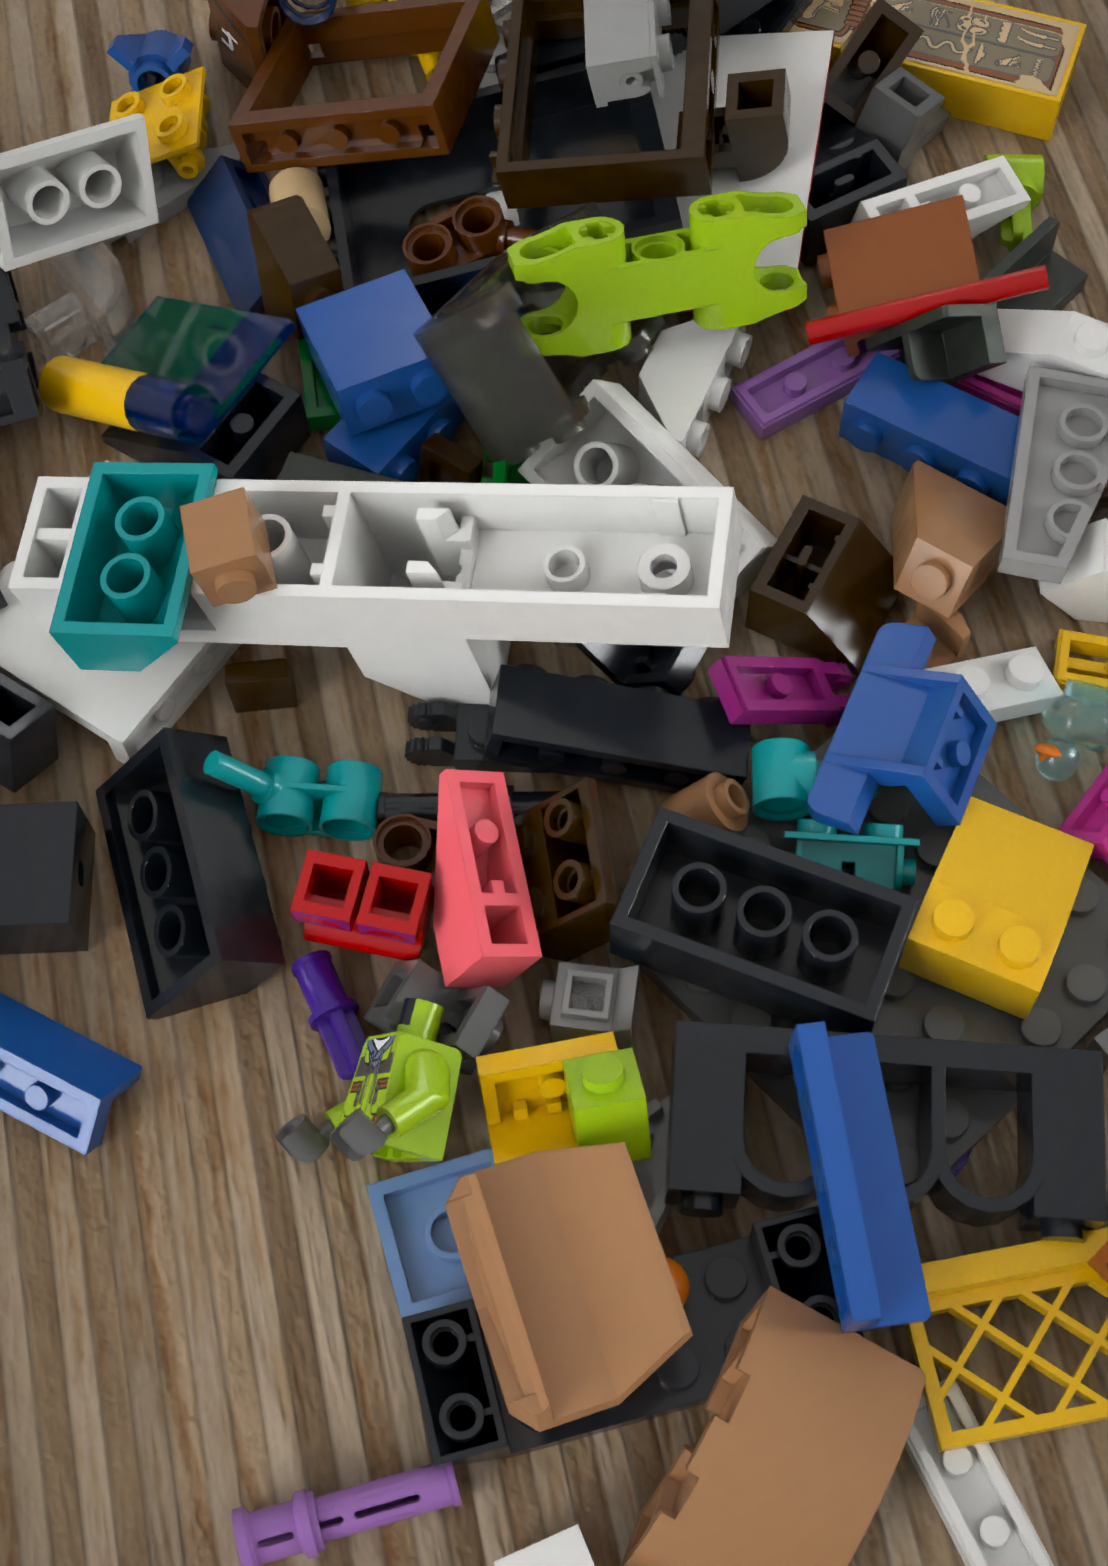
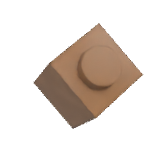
[179,487,277,607]

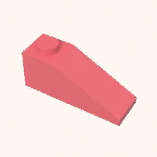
[433,769,543,988]

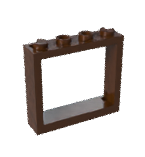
[227,0,500,173]

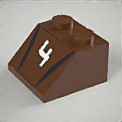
[206,0,287,89]

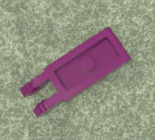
[708,655,853,727]

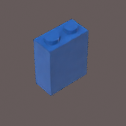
[296,269,461,437]

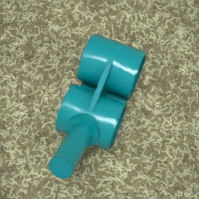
[203,750,383,841]

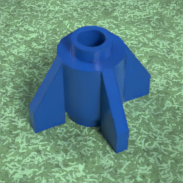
[107,30,194,92]

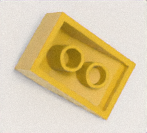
[898,796,1095,1020]

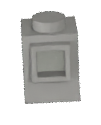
[539,961,639,1050]

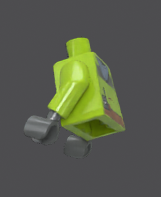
[276,998,462,1163]

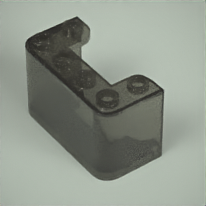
[413,200,666,466]

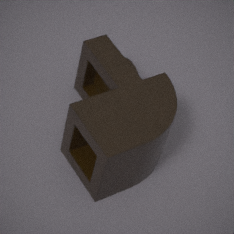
[676,68,791,182]

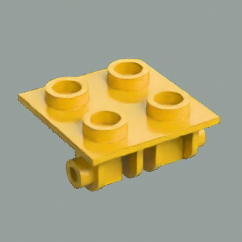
[109,66,210,179]

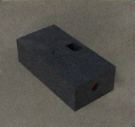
[0,801,96,955]

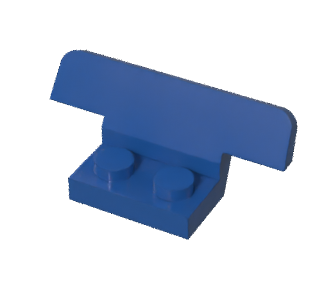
[808,622,997,835]

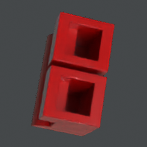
[290,849,434,961]

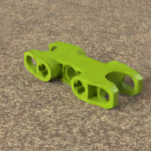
[507,190,807,357]

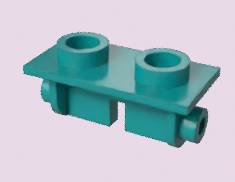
[781,819,920,892]

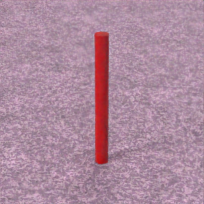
[805,265,1050,346]

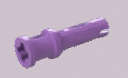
[232,1463,462,1566]

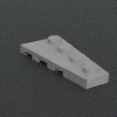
[997,365,1108,584]

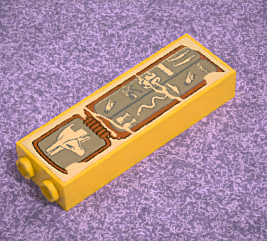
[789,0,1087,142]

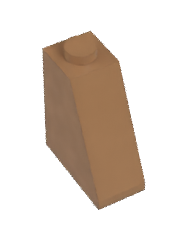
[891,460,1007,619]

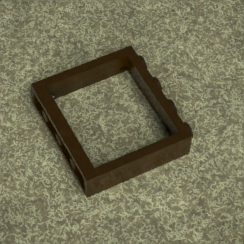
[489,0,721,209]

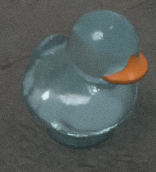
[1033,678,1108,781]

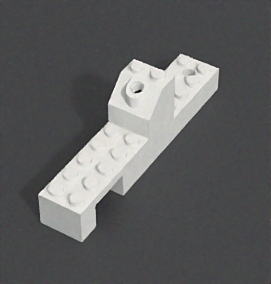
[8,476,743,708]

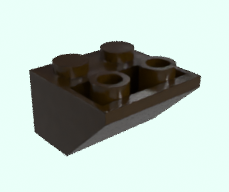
[745,495,901,676]
[513,777,617,962]

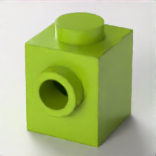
[562,1047,652,1162]

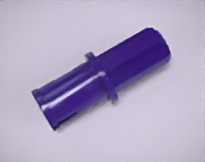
[291,950,366,1080]

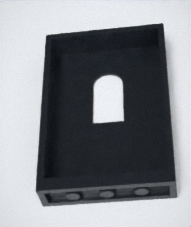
[317,61,683,319]

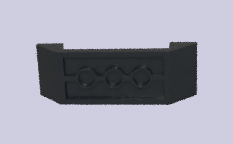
[402,1205,864,1468]

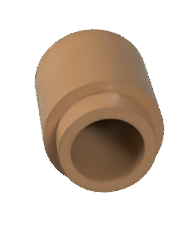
[651,772,750,834]

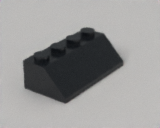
[95,727,286,1019]

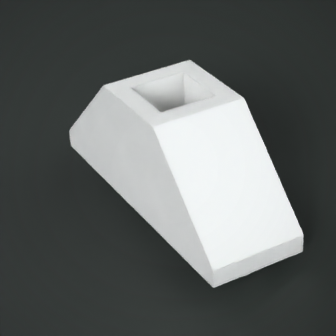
[638,320,753,457]

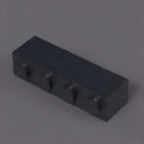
[482,664,750,793]

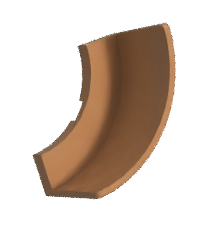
[621,1286,926,1566]

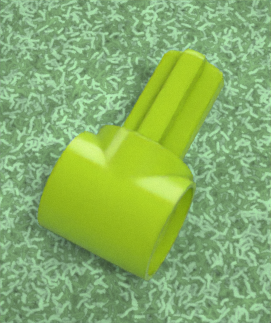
[982,154,1045,252]

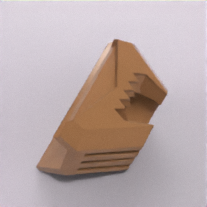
[445,1142,693,1432]

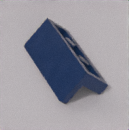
[187,155,270,321]

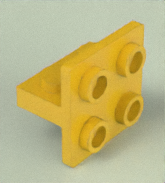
[476,1031,618,1164]

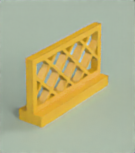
[905,1227,1108,1453]

